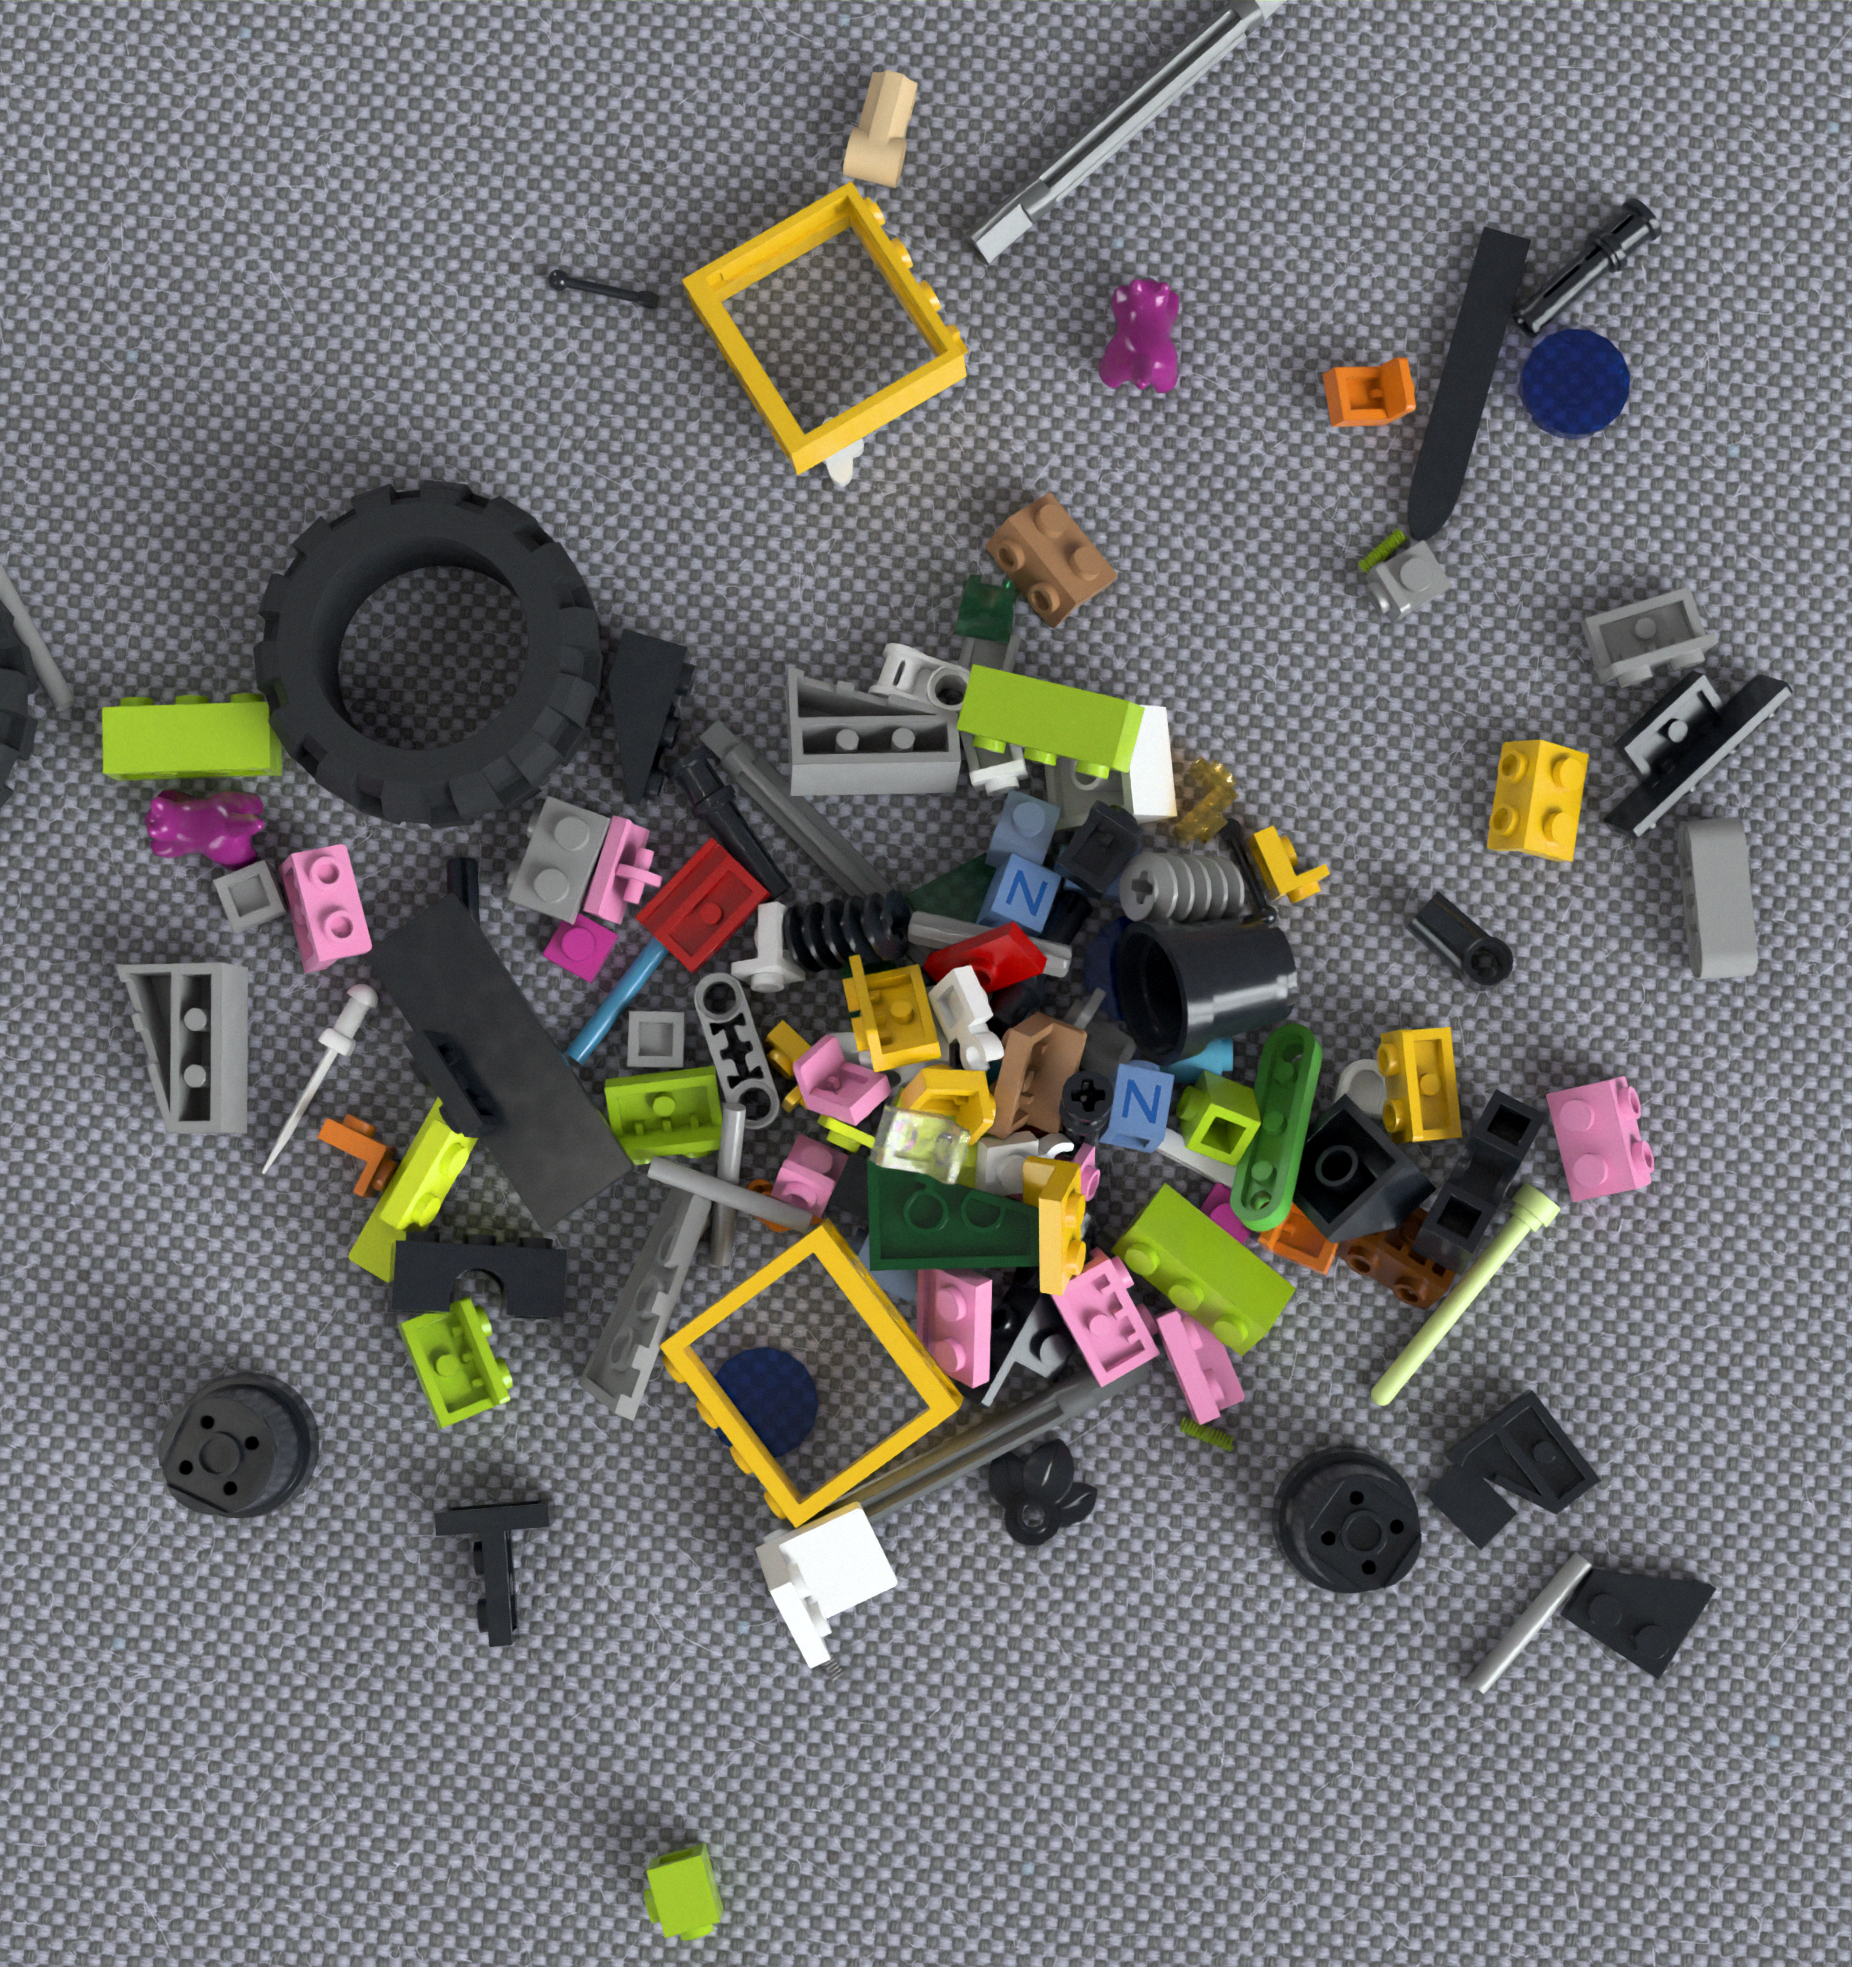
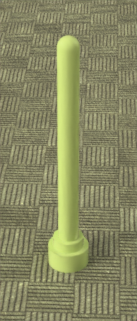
[1371,1182,1560,1406]

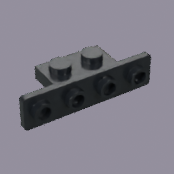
[1603,671,1793,839]
[955,1207,1095,1409]

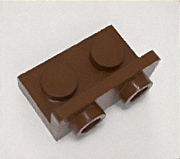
[1335,1206,1456,1310]

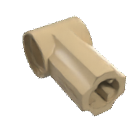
[843,70,917,189]

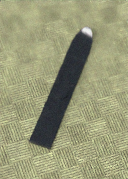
[1407,227,1531,542]

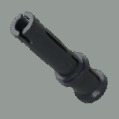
[1512,197,1662,339]
[664,746,793,904]
[986,891,1093,1041]
[1059,1070,1114,1158]

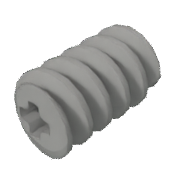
[1119,852,1245,924]

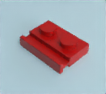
[635,837,772,975]

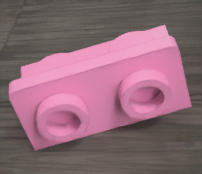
[278,844,372,974]
[1050,1247,1160,1387]
[1152,1307,1245,1425]

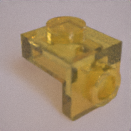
[1171,756,1239,848]

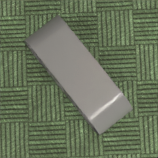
[1677,817,1758,980]
[694,972,782,1130]

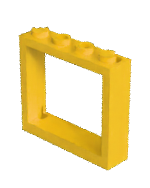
[682,181,969,476]
[659,1217,964,1528]

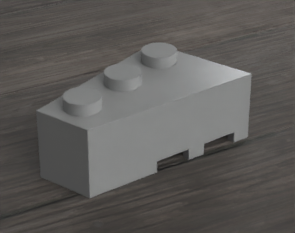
[115,962,248,1134]

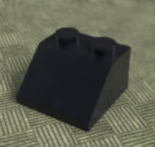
[1292,1093,1437,1244]

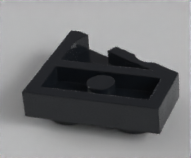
[1560,1568,1716,1680]

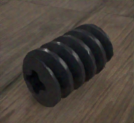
[784,889,911,973]

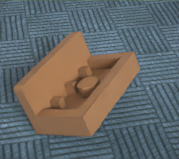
[986,492,1118,628]
[986,1012,1087,1140]

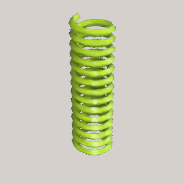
[1358,528,1408,573]
[1180,1417,1234,1452]

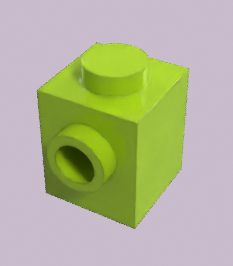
[1176,1070,1262,1167]
[644,1843,723,1941]

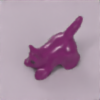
[1099,277,1179,393]
[144,790,264,871]

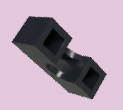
[1411,1089,1547,1276]
[387,1231,567,1320]

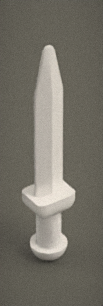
[262,984,378,1174]

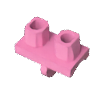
[581,815,663,925]

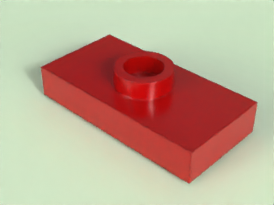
[923,921,1048,994]

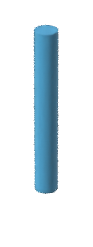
[565,936,669,1065]

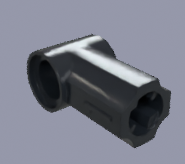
[1405,891,1514,992]

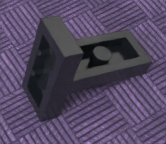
[434,1499,556,1647]

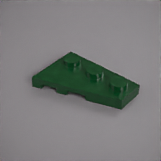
[867,1156,1040,1271]

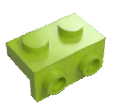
[604,1066,723,1165]
[397,1296,513,1430]

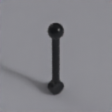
[548,269,660,309]
[1218,818,1277,926]

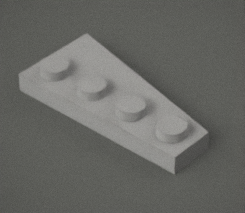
[578,1186,712,1421]

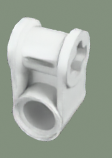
[867,643,970,719]

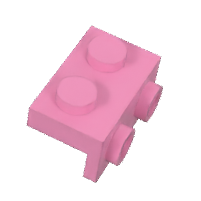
[1546,1076,1654,1202]

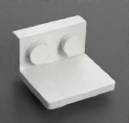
[755,1502,898,1669]

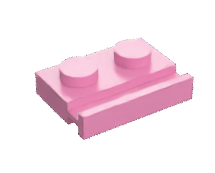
[917,1268,992,1388]

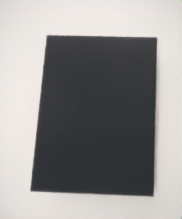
[1425,1464,1517,1551]

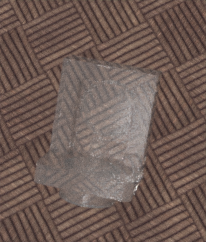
[869,1105,970,1185]

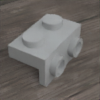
[1581,586,1718,688]
[507,796,611,925]

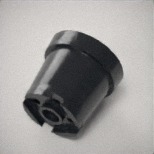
[1115,913,1297,1066]
[158,1372,319,1519]
[1272,1446,1422,1594]

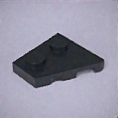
[1444,1389,1601,1515]

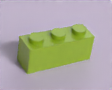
[956,664,1145,779]
[102,693,282,781]
[1110,1183,1297,1357]

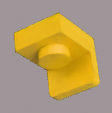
[1246,825,1330,904]
[763,1020,811,1113]

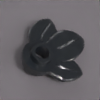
[988,1439,1098,1548]

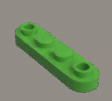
[1230,1023,1323,1231]

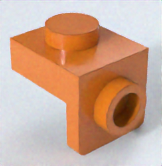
[1322,357,1416,427]
[317,1113,398,1198]
[1256,1201,1340,1276]

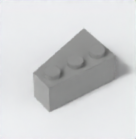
[786,667,961,796]

